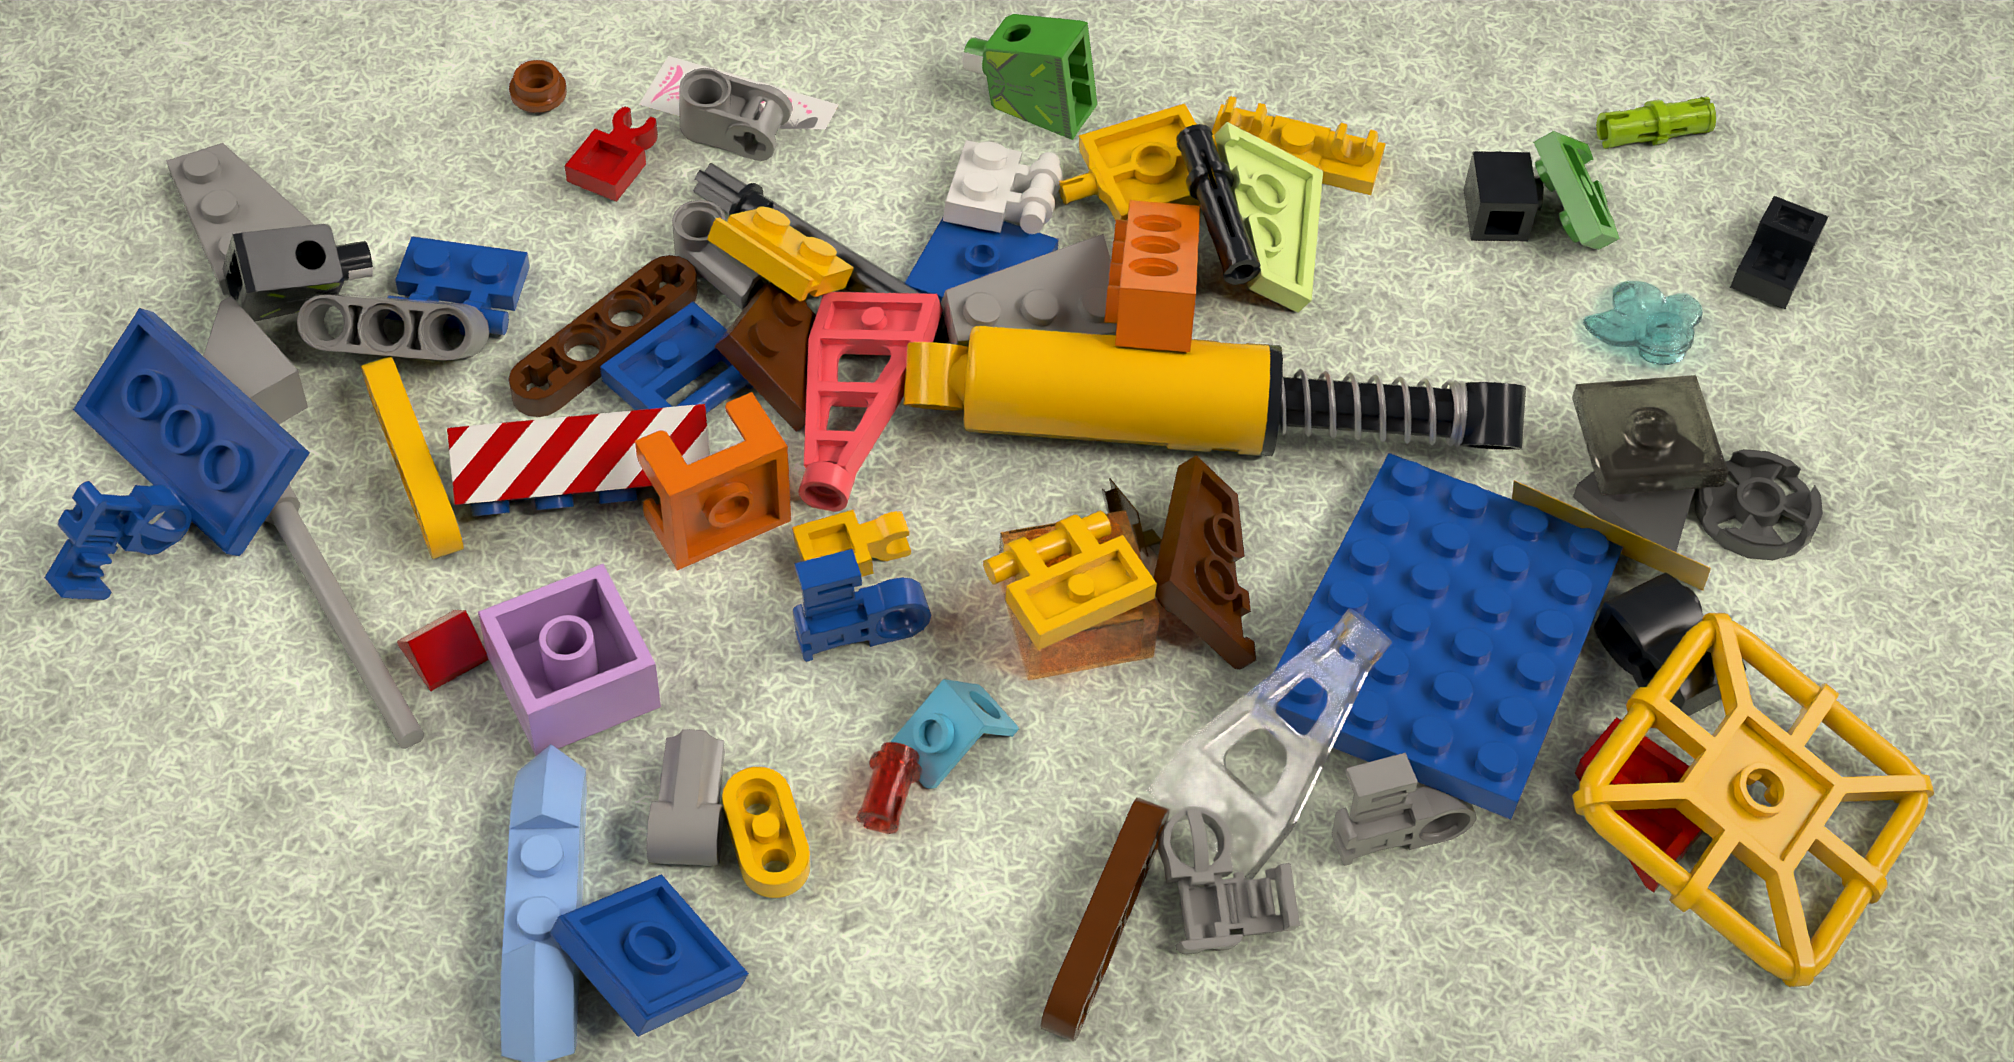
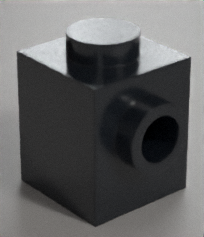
[1463,151,1544,242]

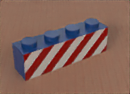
[447,404,710,516]

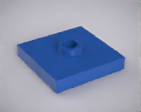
[905,217,1059,303]
[550,874,749,1037]

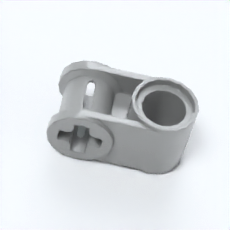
[679,68,793,161]

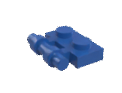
[385,236,530,336]

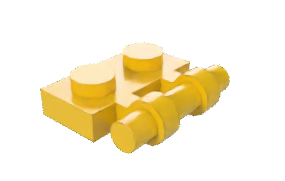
[983,510,1157,650]

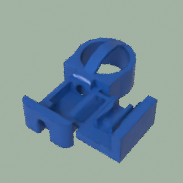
[44,481,192,600]
[793,549,932,662]

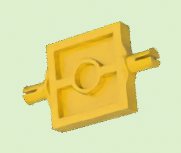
[1058,103,1245,221]

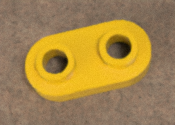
[722,767,810,898]

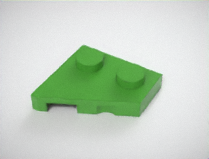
[1533,131,1620,250]

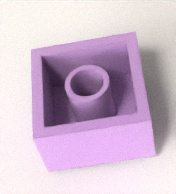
[478,564,661,756]

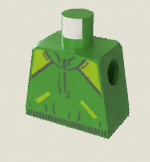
[962,14,1098,140]

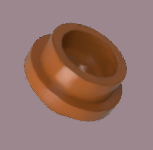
[509,60,567,113]

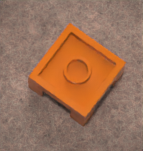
[635,392,791,571]

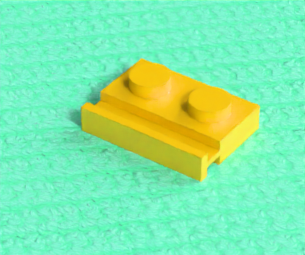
[706,207,854,301]

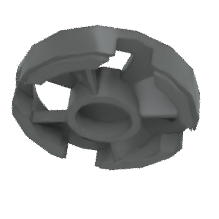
[1694,449,1823,561]

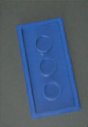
[73,308,310,556]

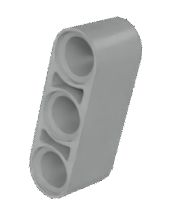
[297,294,489,360]

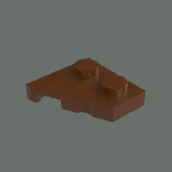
[715,281,816,432]

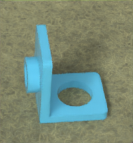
[890,679,1019,789]

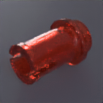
[856,742,922,834]

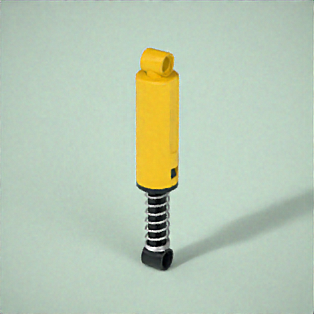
[903,326,1526,456]

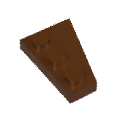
[1153,455,1257,670]

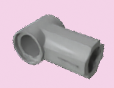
[672,200,769,310]
[647,729,725,866]

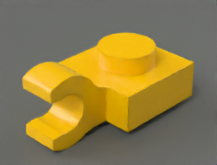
[792,510,911,577]

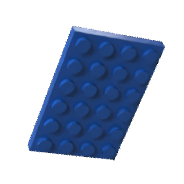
[1255,453,1623,820]

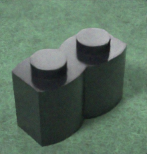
[1594,572,1746,716]

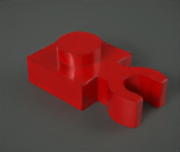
[565,106,658,202]

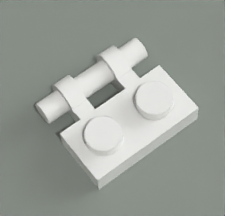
[943,140,1063,234]

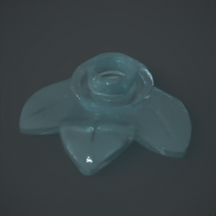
[1583,281,1703,365]

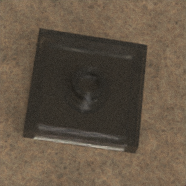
[1572,375,1729,496]

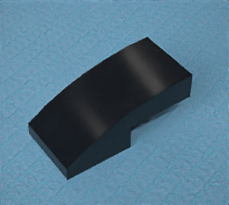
[1730,196,1829,309]

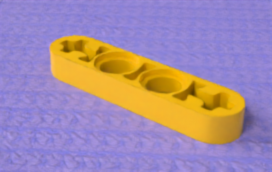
[361,357,464,559]

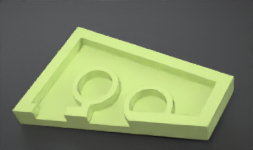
[1215,122,1323,313]

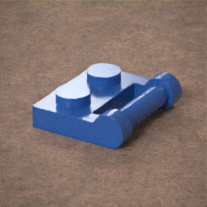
[600,301,753,414]

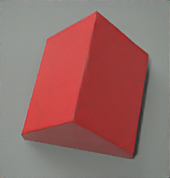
[397,610,489,691]

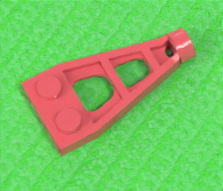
[799,292,943,512]

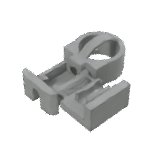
[1332,753,1477,866]
[1158,806,1300,954]

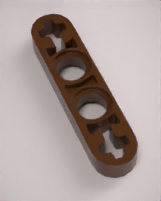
[508,255,698,417]
[1040,797,1170,1041]

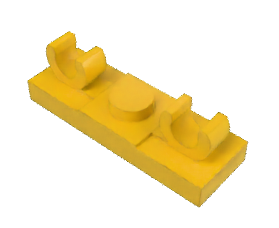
[1212,96,1386,195]

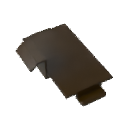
[1102,478,1162,557]

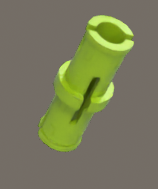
[1596,96,1716,149]

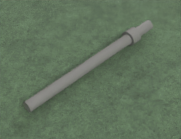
[265,484,424,749]

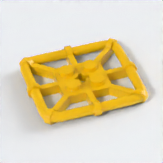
[1572,613,1934,987]

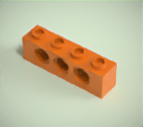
[1105,200,1200,352]

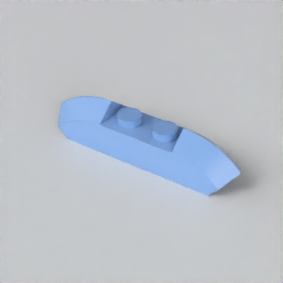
[500,744,587,1062]

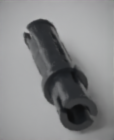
[1176,124,1261,284]

